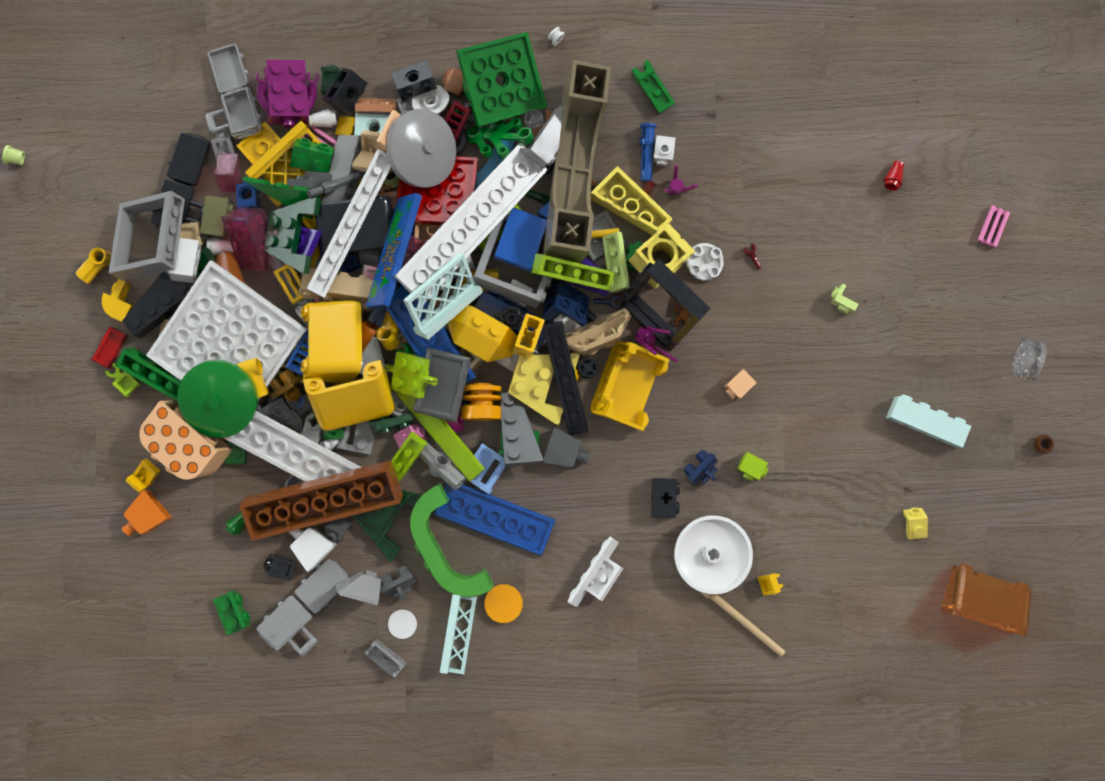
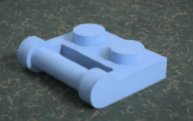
[462,443,506,494]

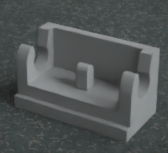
[364,639,407,678]

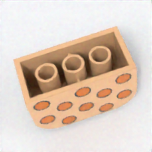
[140,400,233,479]

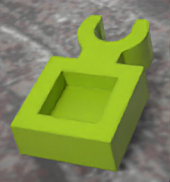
[105,363,141,397]

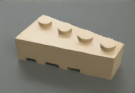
[298,268,374,312]

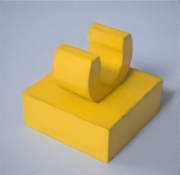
[757,573,783,596]

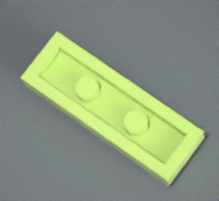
[602,231,630,293]

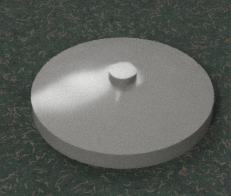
[386,109,456,188]

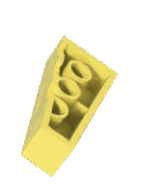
[591,166,672,236]

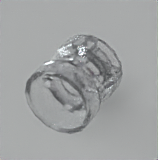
[525,109,543,129]

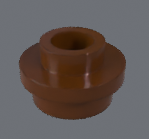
[1034,435,1054,454]

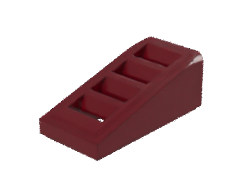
[445,100,472,142]

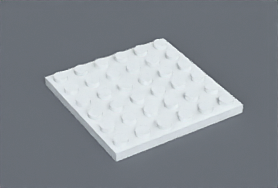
[146,261,308,401]

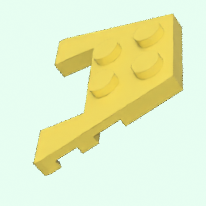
[508,352,580,425]

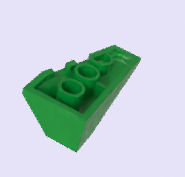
[243,177,322,219]

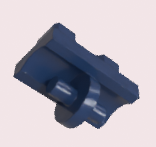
[683,450,718,486]

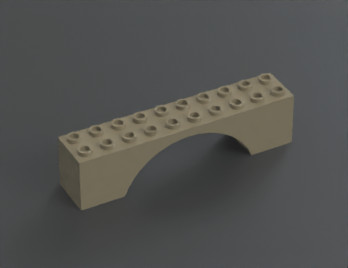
[543,60,611,264]

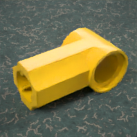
[75,248,111,284]
[376,311,400,350]
[237,358,268,398]

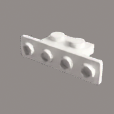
[568,537,624,607]

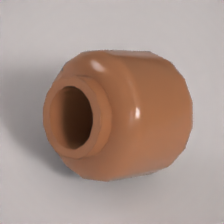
[441,67,464,96]

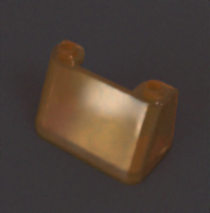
[941,563,1032,637]

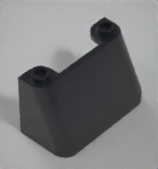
[314,196,393,259]

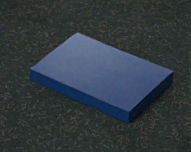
[494,207,547,272]

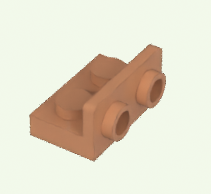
[355,98,397,114]

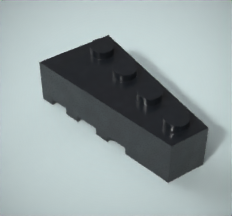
[122,271,194,338]

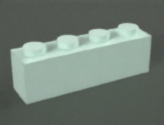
[886,394,971,448]

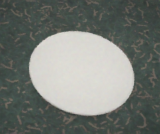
[388,610,417,639]

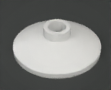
[412,85,449,114]

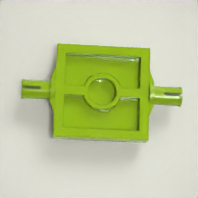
[384,352,438,398]

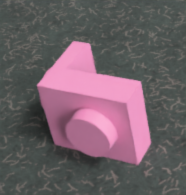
[393,423,428,448]

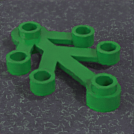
[466,118,534,159]

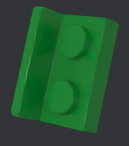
[213,590,251,635]

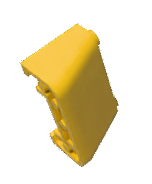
[301,300,362,384]
[590,341,670,431]
[303,360,395,431]

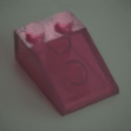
[221,207,269,271]

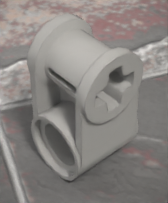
[301,413,323,444]

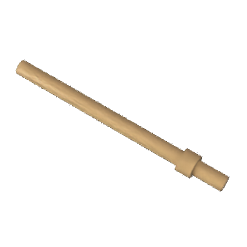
[701,592,785,657]

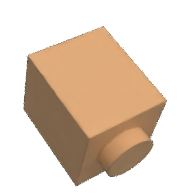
[725,369,757,400]

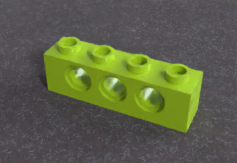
[531,254,615,291]

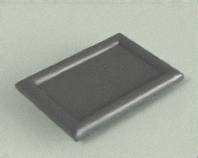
[413,347,471,423]

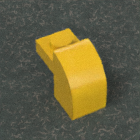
[102,279,134,323]

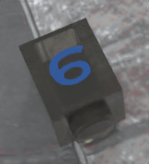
[285,387,312,417]

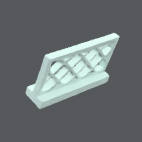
[404,253,483,339]

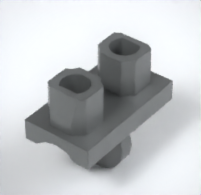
[380,566,418,601]

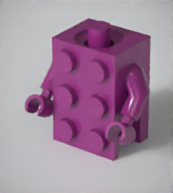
[255,59,319,128]

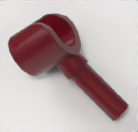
[744,243,762,270]

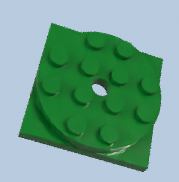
[456,32,547,127]

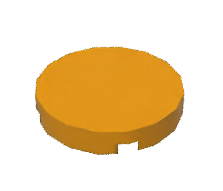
[484,584,523,623]

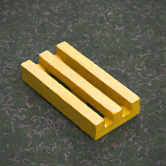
[274,264,304,305]

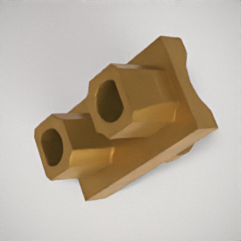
[270,369,303,402]

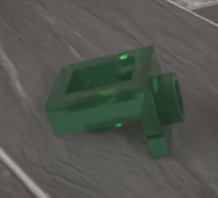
[321,65,341,94]

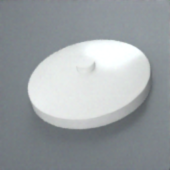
[674,516,753,594]

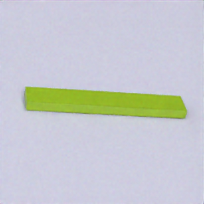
[396,392,485,482]

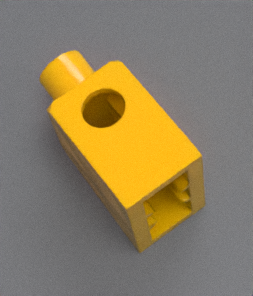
[512,313,545,359]

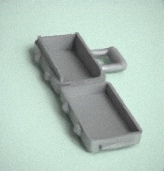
[205,43,263,140]
[257,559,349,656]

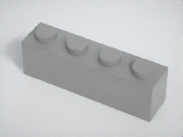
[322,135,361,203]

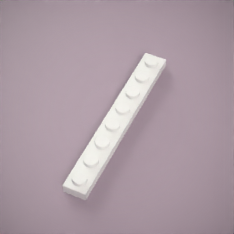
[307,149,391,298]

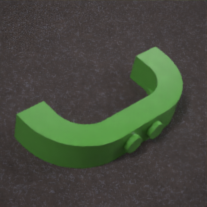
[410,483,494,597]

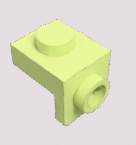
[831,284,858,314]

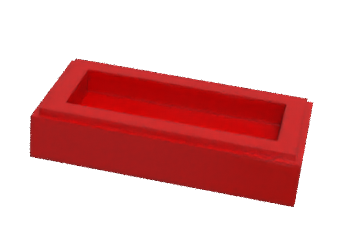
[91,326,128,369]

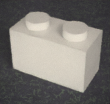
[166,238,201,283]

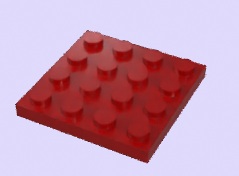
[395,156,479,226]

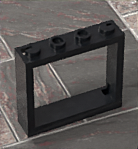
[620,259,711,352]

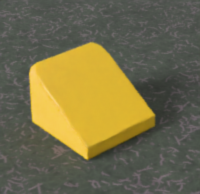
[335,116,355,135]

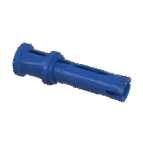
[639,123,657,182]

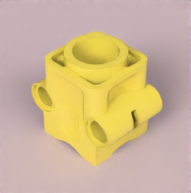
[628,223,695,289]

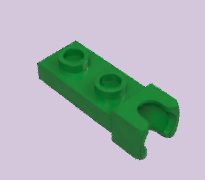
[631,60,675,115]

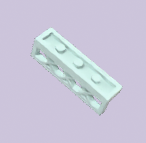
[440,594,477,675]

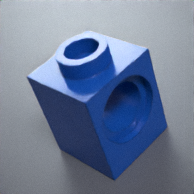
[236,182,260,211]

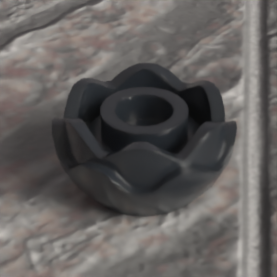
[500,305,524,329]

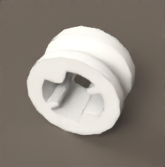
[547,27,565,46]

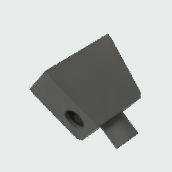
[543,427,590,468]

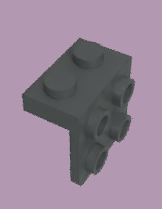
[256,394,300,432]

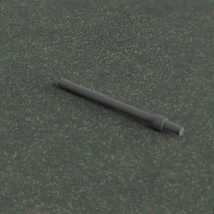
[307,171,366,198]

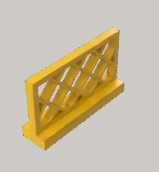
[245,121,333,208]

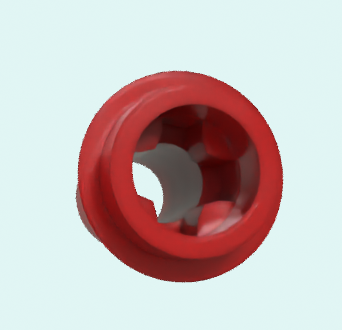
[883,161,905,191]

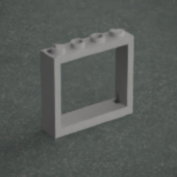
[109,191,185,281]
[474,214,552,308]

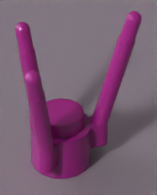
[664,165,698,196]
[635,326,678,363]

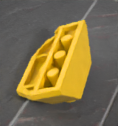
[447,305,518,363]

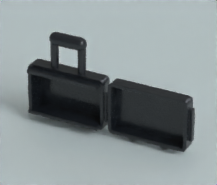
[151,132,211,229]

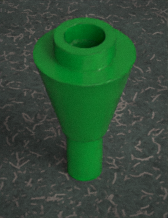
[225,512,245,536]

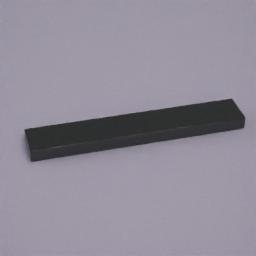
[543,320,589,435]

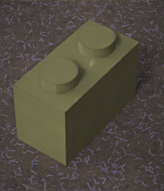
[200,195,235,239]

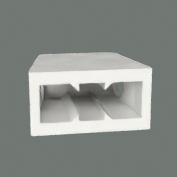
[289,526,337,572]

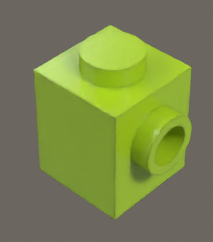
[736,452,769,482]

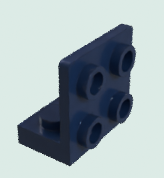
[542,280,590,327]

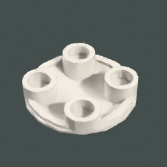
[686,243,724,281]

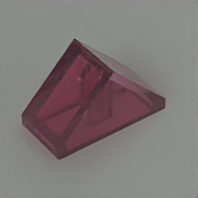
[214,153,239,192]

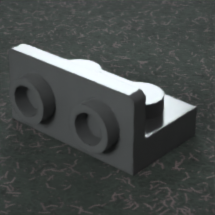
[287,171,332,189]

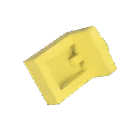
[903,508,928,540]

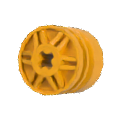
[461,383,501,421]

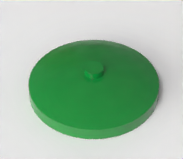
[177,360,258,438]

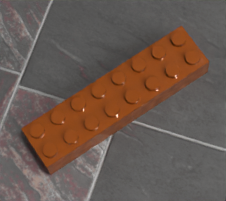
[239,460,403,541]

